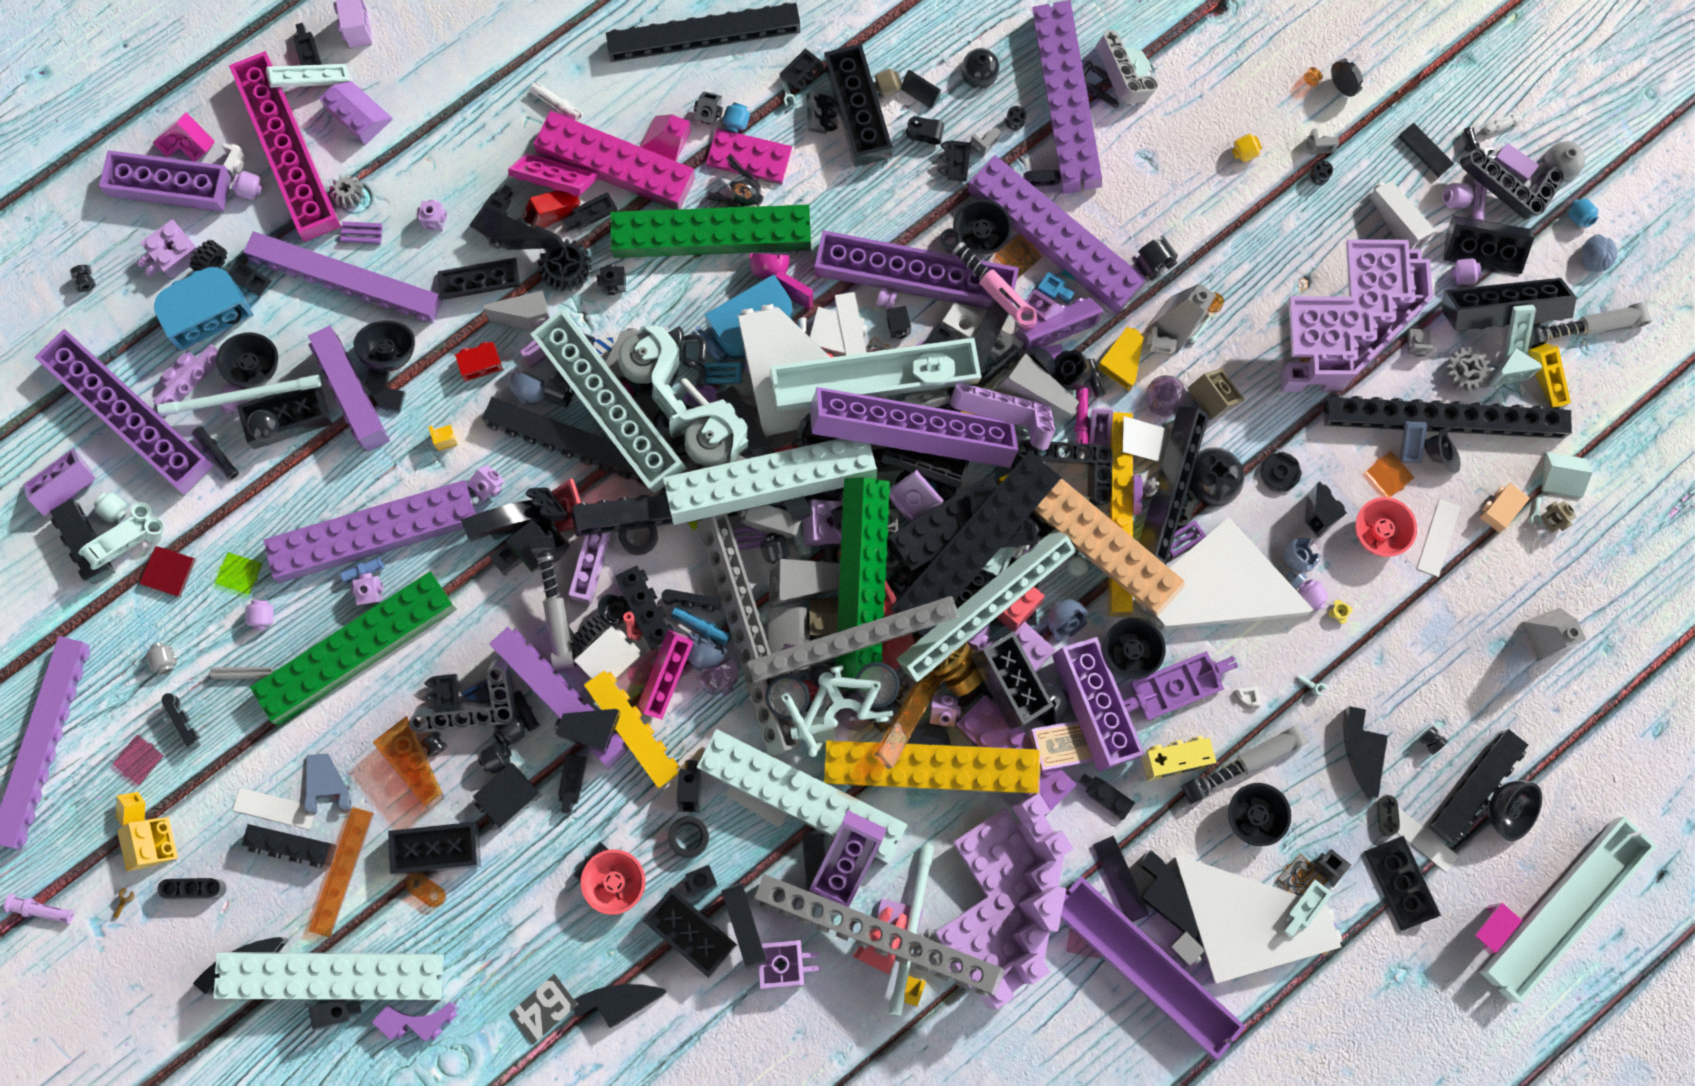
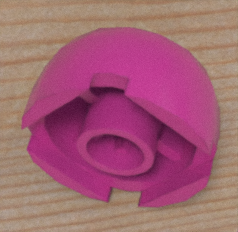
[749,253,790,280]

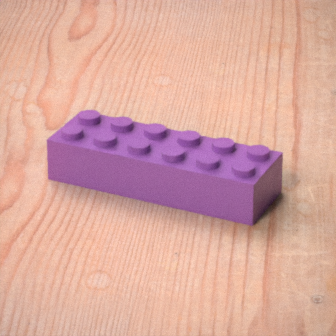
[99,150,232,212]
[308,325,390,451]
[1052,637,1145,772]
[954,695,1077,816]

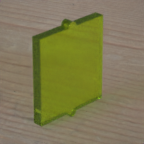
[215,552,262,595]

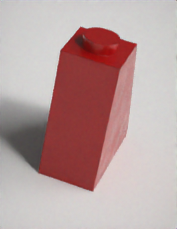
[521,190,580,229]

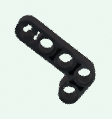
[544,333,595,408]
[721,883,767,970]

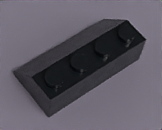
[1443,215,1535,274]

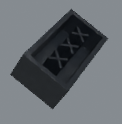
[236,387,332,449]
[970,631,1054,729]
[388,822,481,876]
[643,888,738,979]

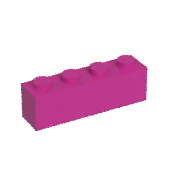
[637,630,694,720]

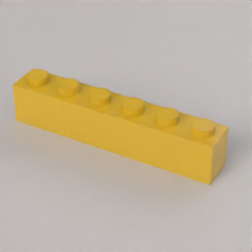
[584,670,679,789]

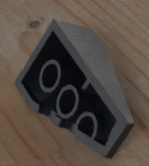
[484,205,566,250]

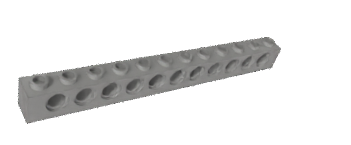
[697,513,800,757]
[754,874,1005,998]

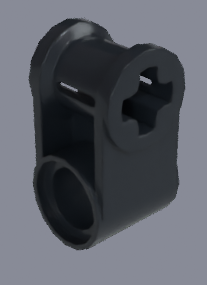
[906,116,945,145]

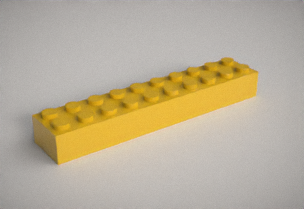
[824,740,1041,794]

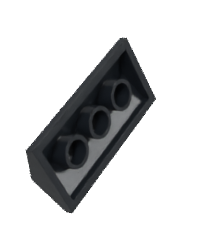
[438,257,521,301]
[1364,835,1441,931]

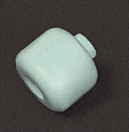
[1067,557,1088,578]

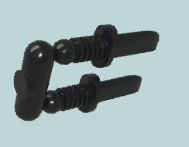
[1082,61,1119,108]

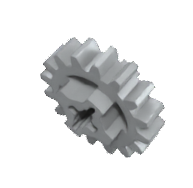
[1445,347,1492,391]

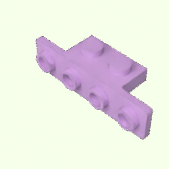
[153,344,218,406]

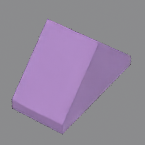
[1089,408,1114,446]

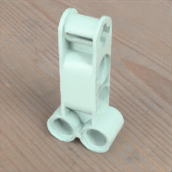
[79,502,164,570]

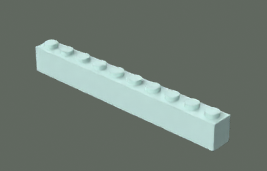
[897,529,1076,682]

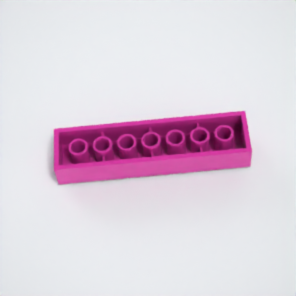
[534,111,695,210]

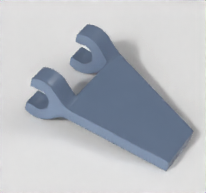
[305,753,352,813]

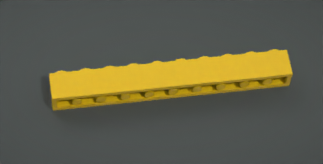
[1108,412,1133,617]

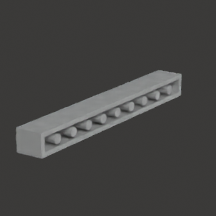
[747,596,960,682]

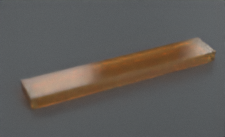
[874,670,942,769]
[309,806,374,938]

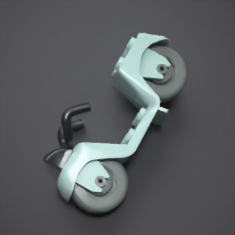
[618,325,748,467]

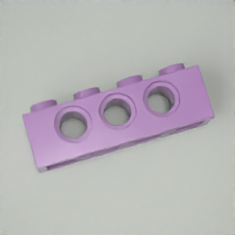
[569,532,612,605]

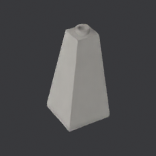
[1147,283,1216,350]
[991,354,1079,423]
[769,559,840,608]
[1522,608,1586,660]

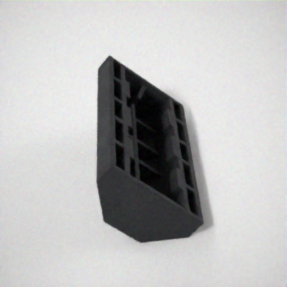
[881,447,970,489]

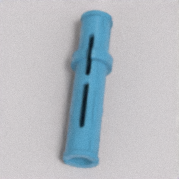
[671,606,732,646]

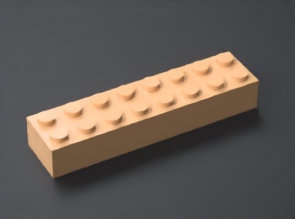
[1033,479,1185,617]

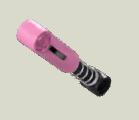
[940,228,1037,330]

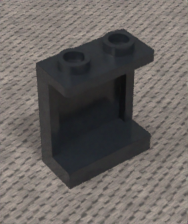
[472,762,542,830]

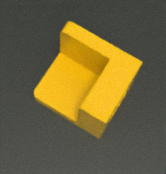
[428,424,458,451]
[116,792,146,827]
[904,976,926,1007]

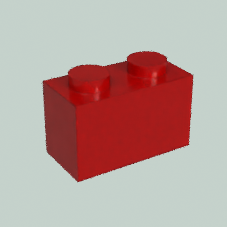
[455,342,504,382]

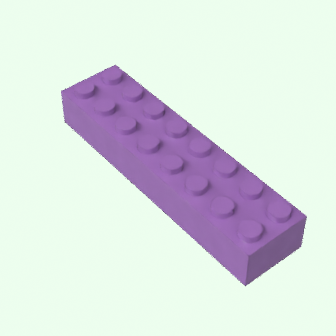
[489,626,627,769]

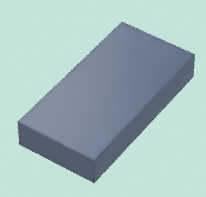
[1400,421,1427,463]

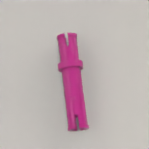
[1074,388,1090,450]

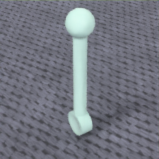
[1189,310,1216,343]

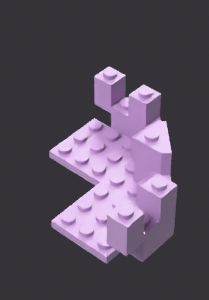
[1280,240,1433,392]
[934,793,1074,1009]

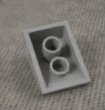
[483,291,551,331]

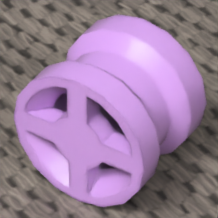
[876,287,898,309]

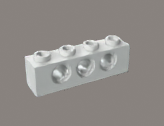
[942,302,1024,368]

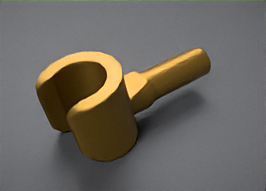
[113,887,135,918]

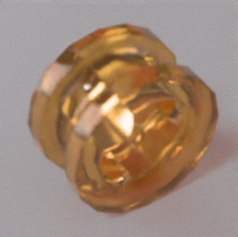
[1303,67,1323,87]

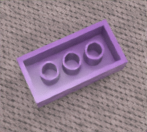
[809,810,886,907]

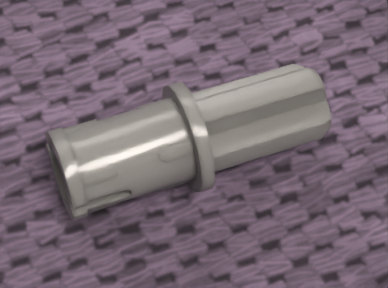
[1142,478,1159,499]

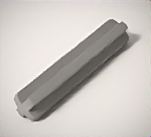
[210,667,274,679]

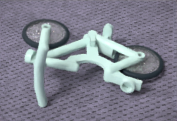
[765,662,900,757]

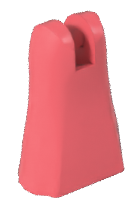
[852,906,907,975]

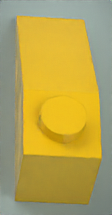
[1528,343,1571,408]

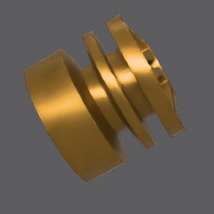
[933,642,983,697]

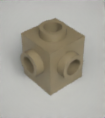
[1540,501,1576,533]

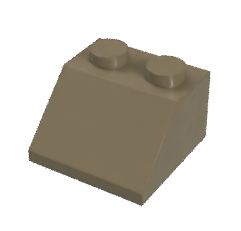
[1187,368,1245,420]
[809,598,839,640]

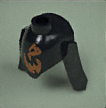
[705,154,764,207]

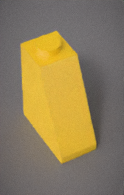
[1098,326,1144,392]

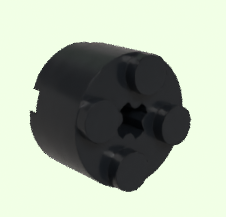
[1131,235,1178,281]

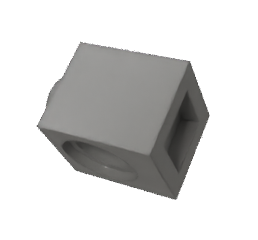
[1168,931,1205,966]

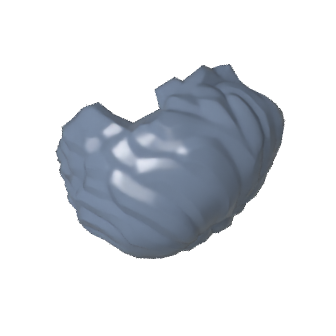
[1581,234,1618,272]
[1283,537,1321,572]

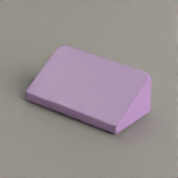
[1025,289,1064,321]

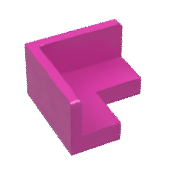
[152,112,215,162]
[1475,903,1523,954]

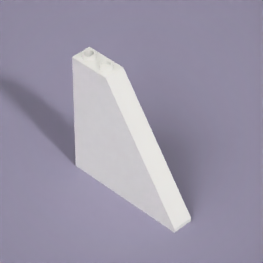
[737,304,831,436]
[1135,517,1313,630]
[1174,856,1342,984]

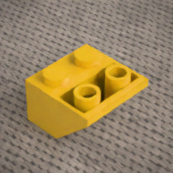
[117,817,178,872]

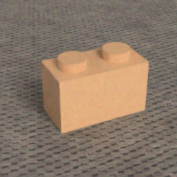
[1480,483,1530,533]

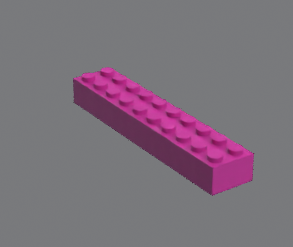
[229,51,342,242]

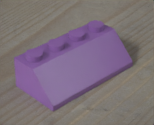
[1015,298,1103,350]

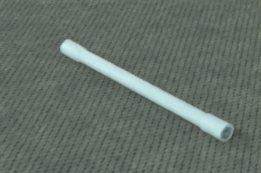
[157,375,321,417]
[888,844,935,1017]

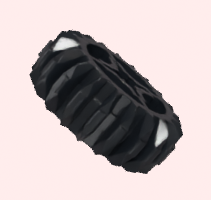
[538,238,592,292]

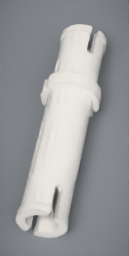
[529,82,583,122]

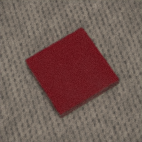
[139,546,196,598]

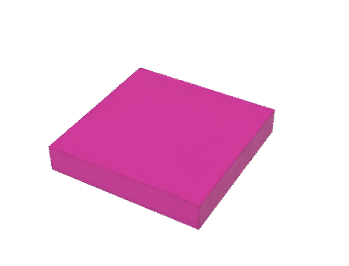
[776,270,813,311]

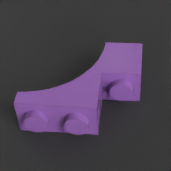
[372,1002,459,1042]

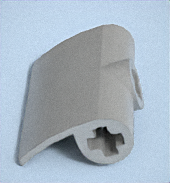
[768,607,810,672]

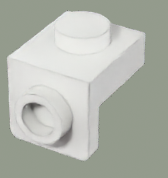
[222,143,246,178]

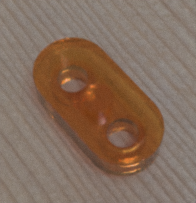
[406,873,447,908]

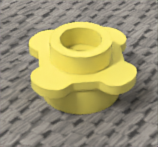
[1328,600,1353,624]

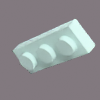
[1504,305,1536,358]

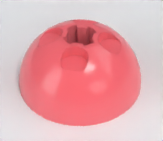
[1355,497,1417,557]
[581,849,645,915]

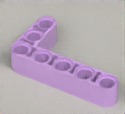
[949,383,1055,450]

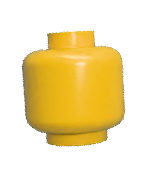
[1231,133,1262,163]

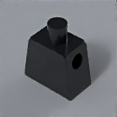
[676,760,702,813]
[308,999,362,1031]

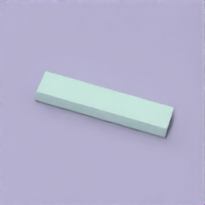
[266,64,350,88]

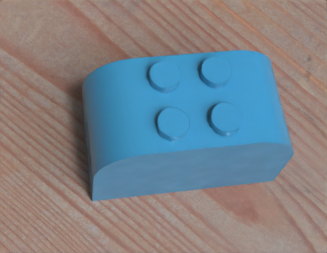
[154,267,254,351]
[705,275,793,359]

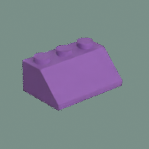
[319,81,393,145]
[23,447,96,516]

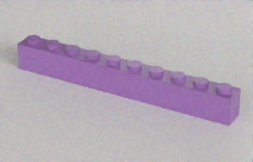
[244,231,442,322]
[0,636,90,850]

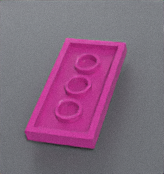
[707,128,792,184]
[508,152,598,196]

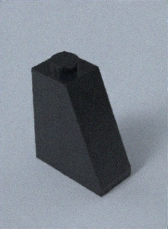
[554,709,621,753]

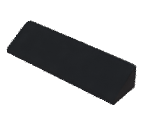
[1093,835,1150,922]

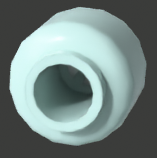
[94,493,127,523]

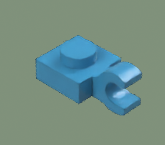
[1038,272,1074,304]

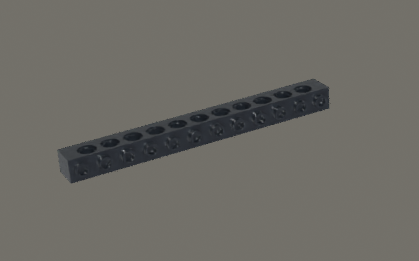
[1324,395,1572,439]

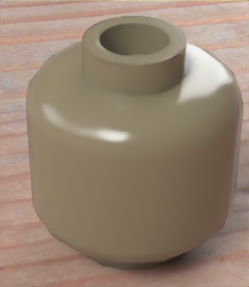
[873,68,902,97]

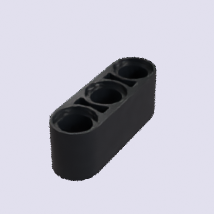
[157,878,226,900]

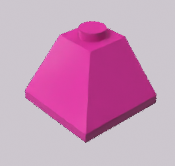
[640,114,691,162]

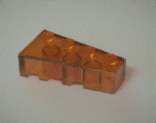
[372,716,445,811]

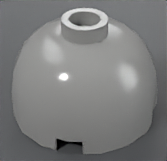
[1543,141,1586,182]

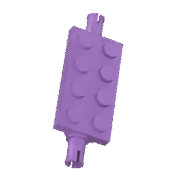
[1123,651,1238,721]

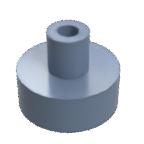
[1285,570,1308,590]

